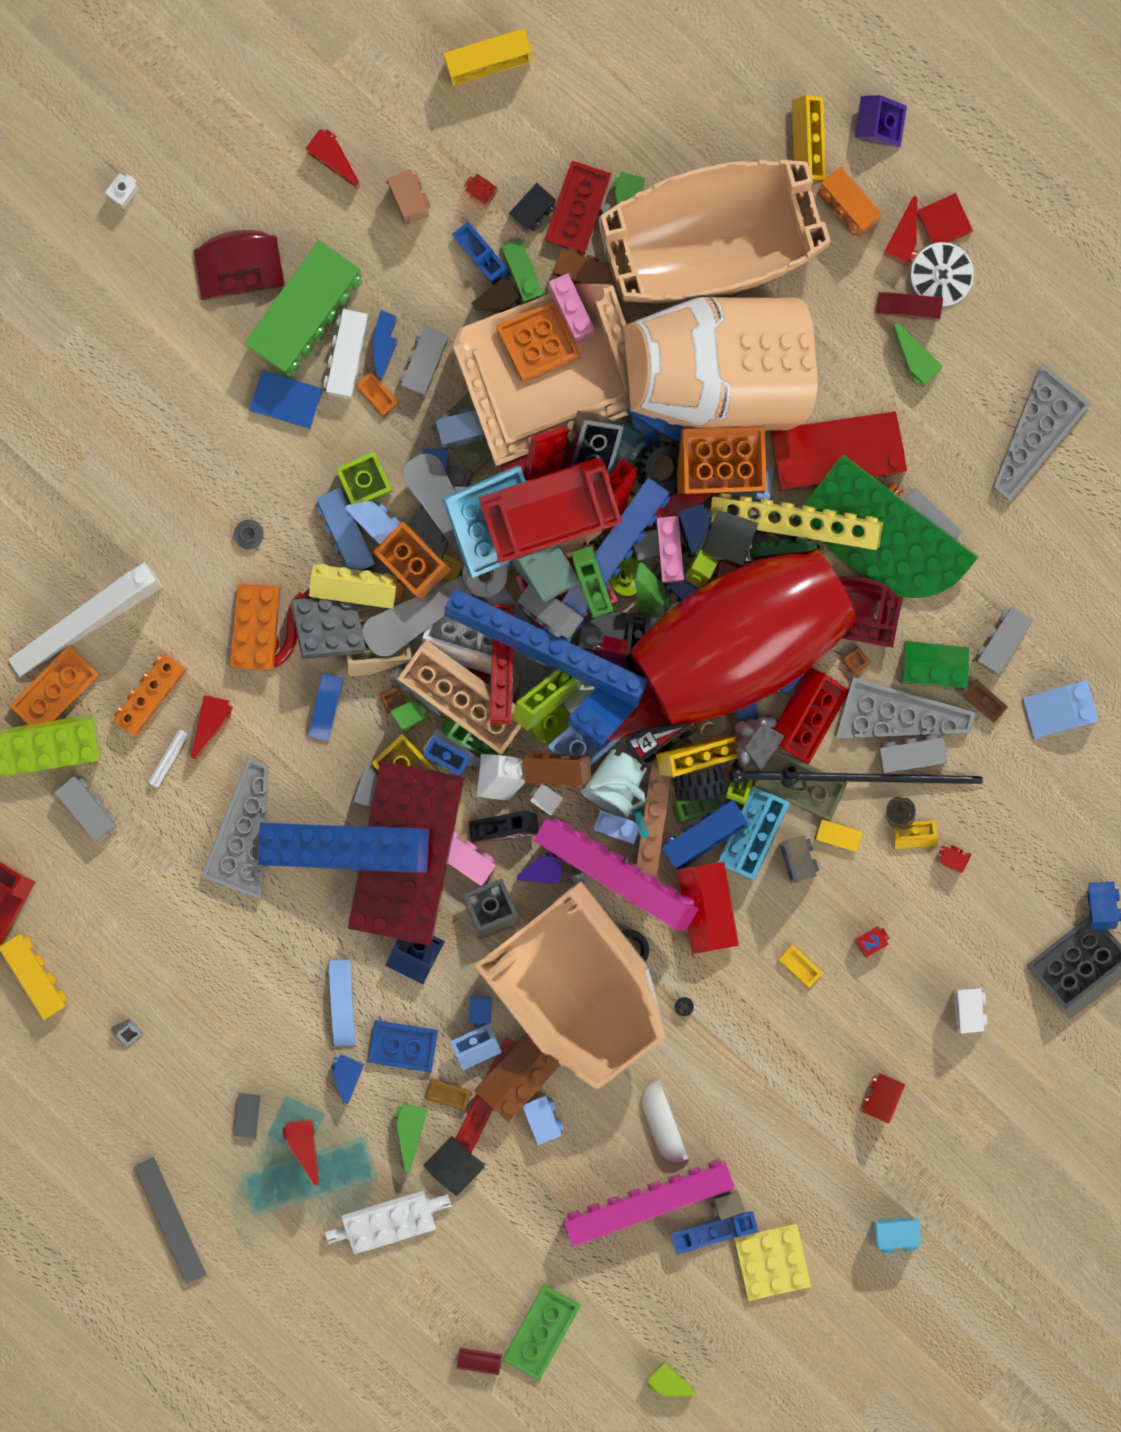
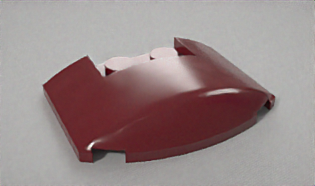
[194,230,285,301]
[838,576,903,648]

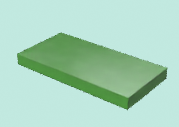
[502,1284,581,1381]

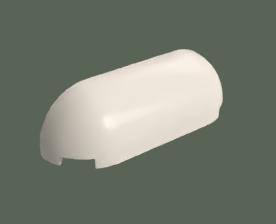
[641,1080,689,1163]

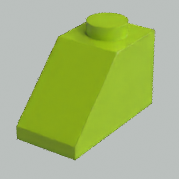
[647,1360,696,1396]

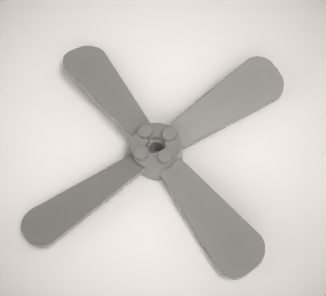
[362,453,557,692]

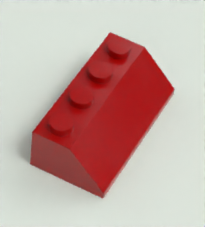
[774,668,849,764]
[677,862,740,954]

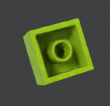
[336,451,393,504]

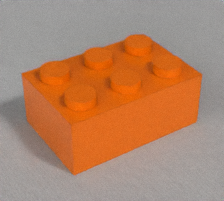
[819,166,882,238]
[373,521,452,599]

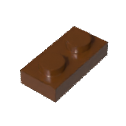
[961,679,1008,723]

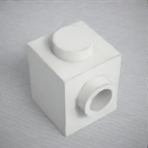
[105,173,139,209]

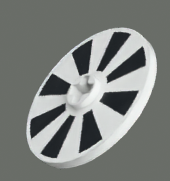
[911,243,974,306]

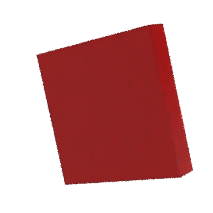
[917,193,973,244]

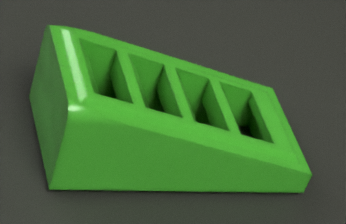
[672,797,719,824]

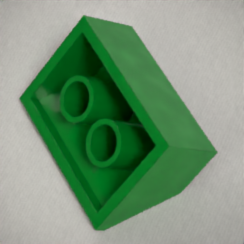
[901,641,969,690]

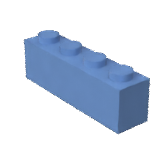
[315,487,375,571]

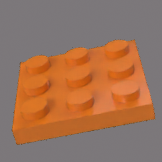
[496,301,581,382]

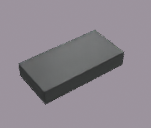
[234,1093,261,1138]

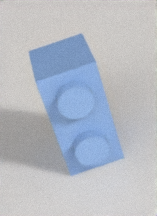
[593,810,638,844]
[450,1024,502,1070]
[523,1095,564,1145]

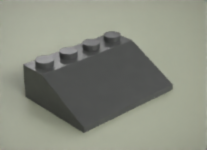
[1026,916,1121,1019]

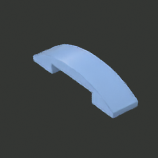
[329,960,356,1046]

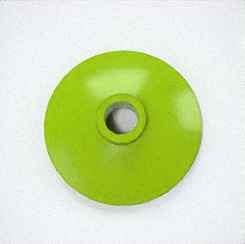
[608,556,639,596]
[532,704,570,744]

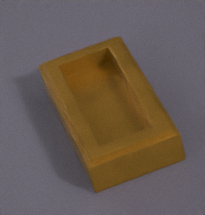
[425,1078,472,1112]

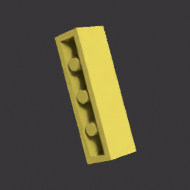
[309,564,398,609]

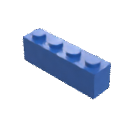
[662,800,749,870]

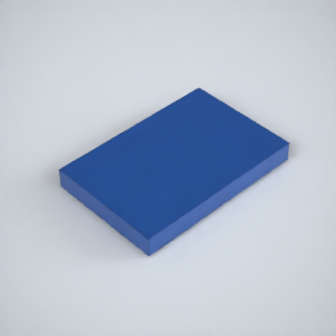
[250,370,323,430]
[368,1020,438,1072]

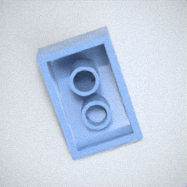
[345,500,400,544]
[1023,680,1099,739]

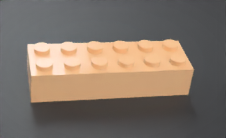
[398,640,522,754]

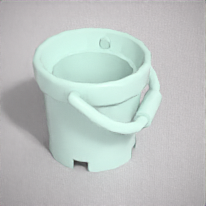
[580,749,647,818]

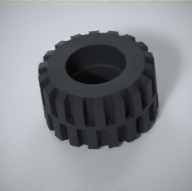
[635,441,680,495]
[672,763,728,802]

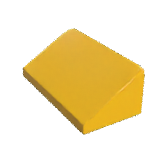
[893,820,938,849]

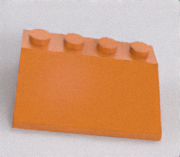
[677,426,767,494]

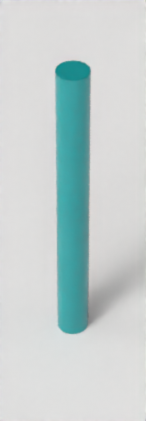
[633,809,649,838]

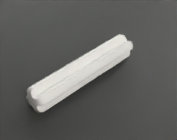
[148,729,189,788]

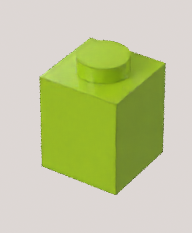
[684,550,719,588]

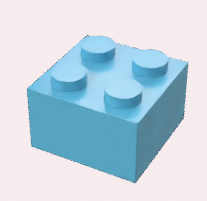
[873,1217,922,1253]

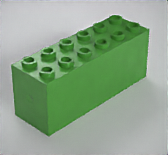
[244,240,363,378]

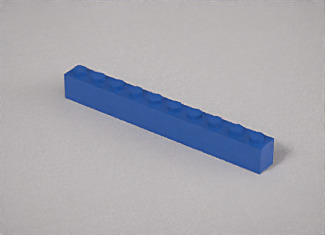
[531,478,670,668]
[444,588,648,707]

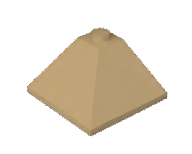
[346,604,412,677]

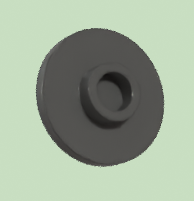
[234,520,264,549]

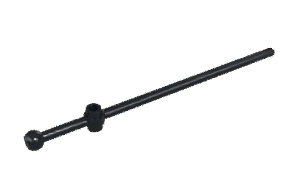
[730,764,983,788]

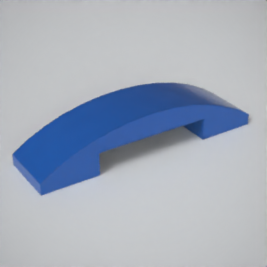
[671,1211,759,1255]

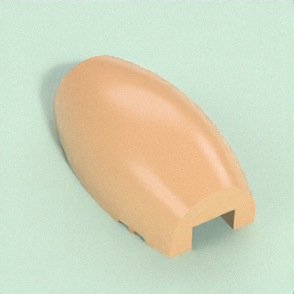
[601,160,831,304]

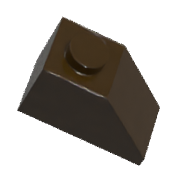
[471,277,520,313]

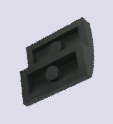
[703,510,759,565]
[424,1136,485,1196]

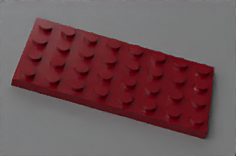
[347,761,465,946]

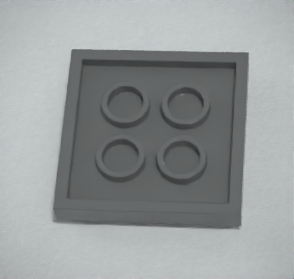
[291,598,366,659]

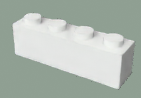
[323,309,369,399]

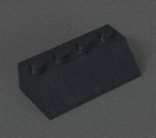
[561,410,624,477]

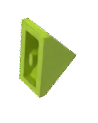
[724,770,753,805]

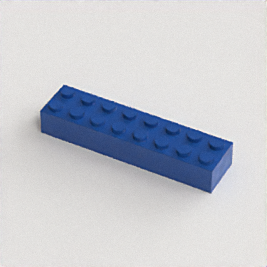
[258,822,429,873]

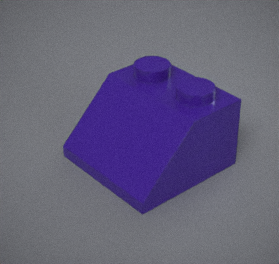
[855,95,907,147]
[517,852,562,884]

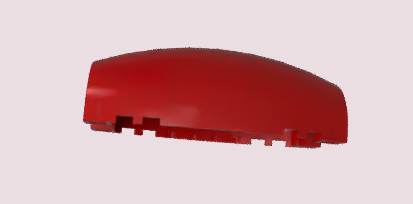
[628,549,856,725]

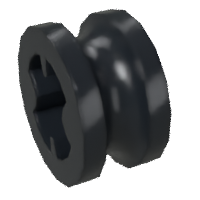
[675,997,694,1017]

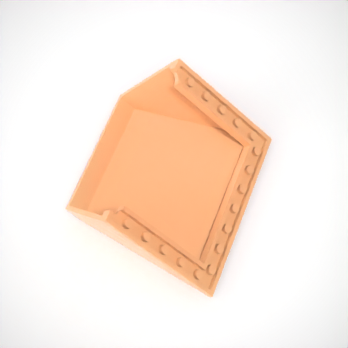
[453,283,630,466]

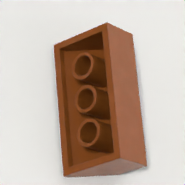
[473,1032,561,1122]

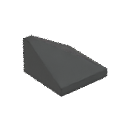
[111,1019,143,1047]

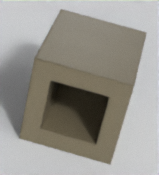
[711,1190,745,1220]

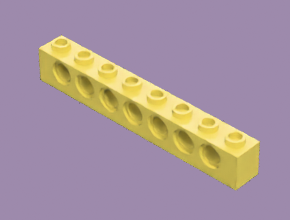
[710,492,883,550]

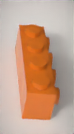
[113,653,187,737]

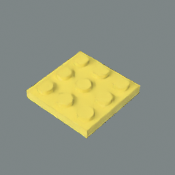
[734,1223,811,1301]

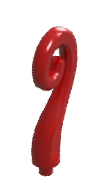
[274,588,311,668]

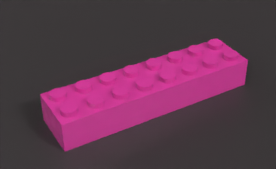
[533,818,699,931]
[564,1159,735,1246]

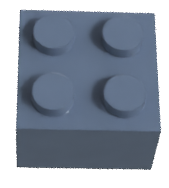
[436,408,484,450]

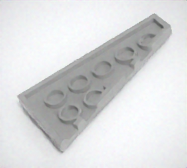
[993,364,1091,501]
[835,677,976,739]
[201,758,269,900]

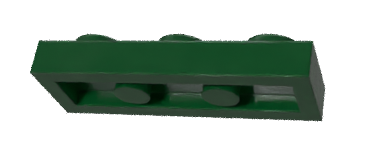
[749,537,817,557]

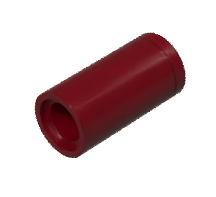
[457,1347,502,1376]

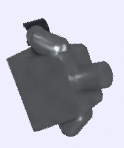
[732,715,785,769]

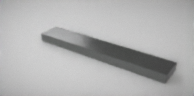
[134,1157,207,1284]

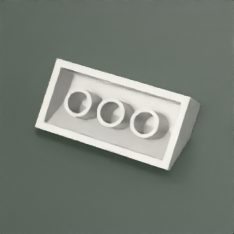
[422,616,492,674]

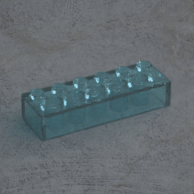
[241,1136,378,1216]

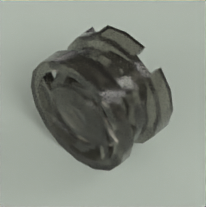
[886,796,916,830]

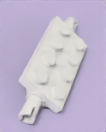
[325,1190,452,1255]

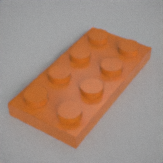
[230,584,281,671]
[9,645,100,725]

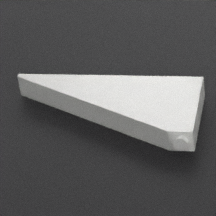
[8,562,163,677]

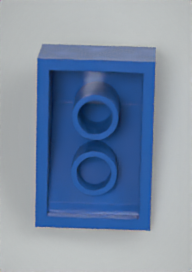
[566,688,640,750]

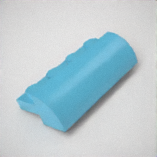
[718,787,790,881]

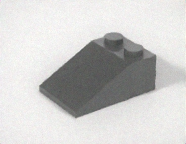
[779,835,819,884]

